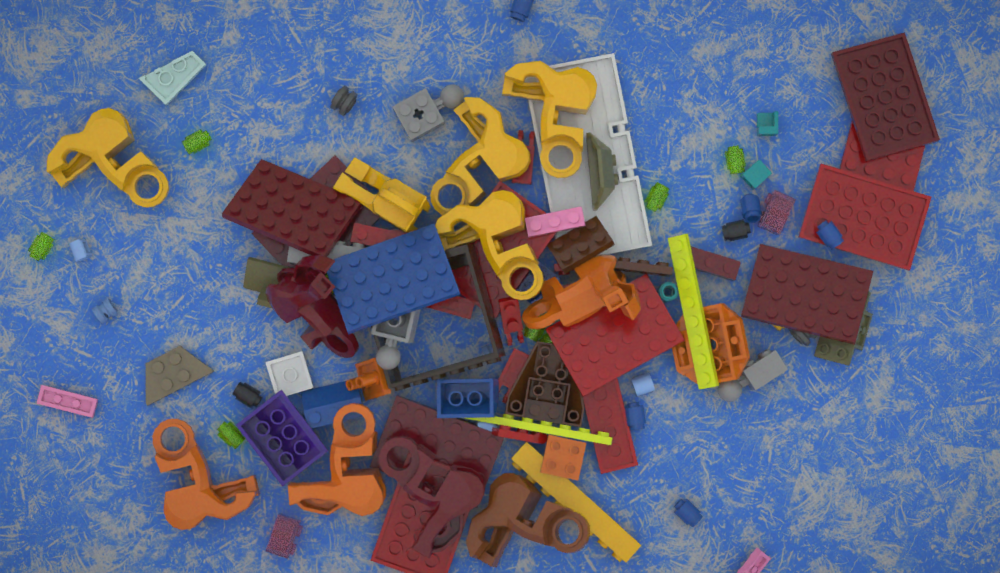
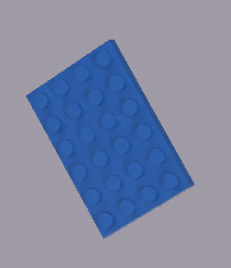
[327,223,460,334]

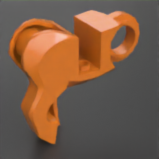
[522,254,641,329]
[288,403,386,516]
[152,419,260,530]

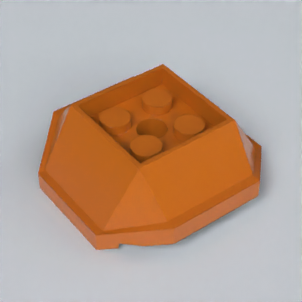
[672,303,750,384]

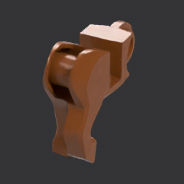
[466,473,590,568]

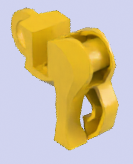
[502,61,597,178]
[430,97,531,215]
[46,108,169,208]
[333,157,431,233]
[435,190,544,301]

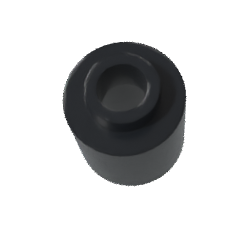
[722,219,751,242]
[232,382,262,408]

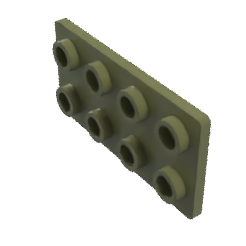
[243,257,291,308]
[814,291,873,366]

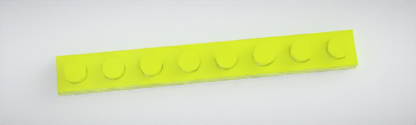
[668,234,719,390]
[465,414,613,445]

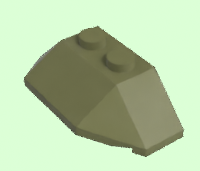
[586,132,618,211]

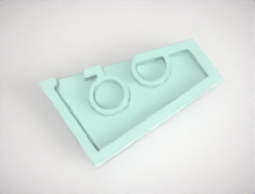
[139,51,206,106]

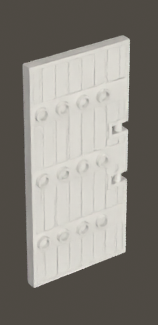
[524,53,652,255]

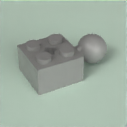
[392,84,464,142]
[371,309,421,370]
[718,349,788,402]

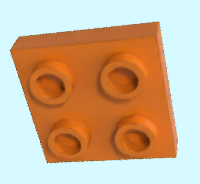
[346,357,391,401]
[540,434,586,481]

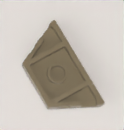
[146,346,214,406]

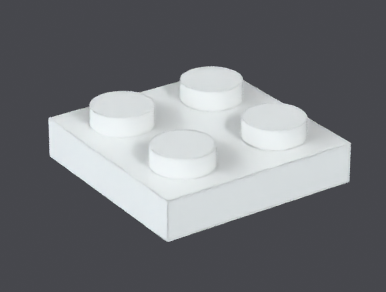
[266,351,314,396]

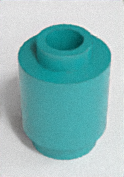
[658,282,678,302]

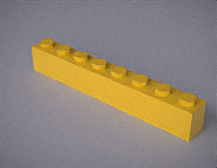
[511,441,642,562]

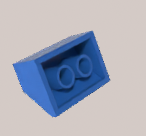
[437,378,499,418]
[301,381,363,428]

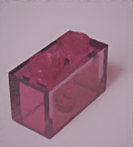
[757,190,796,235]
[266,513,303,559]

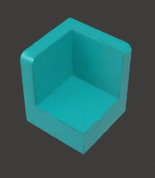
[757,111,778,136]
[740,160,772,190]

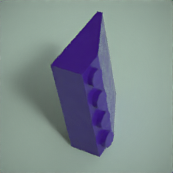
[236,390,329,487]

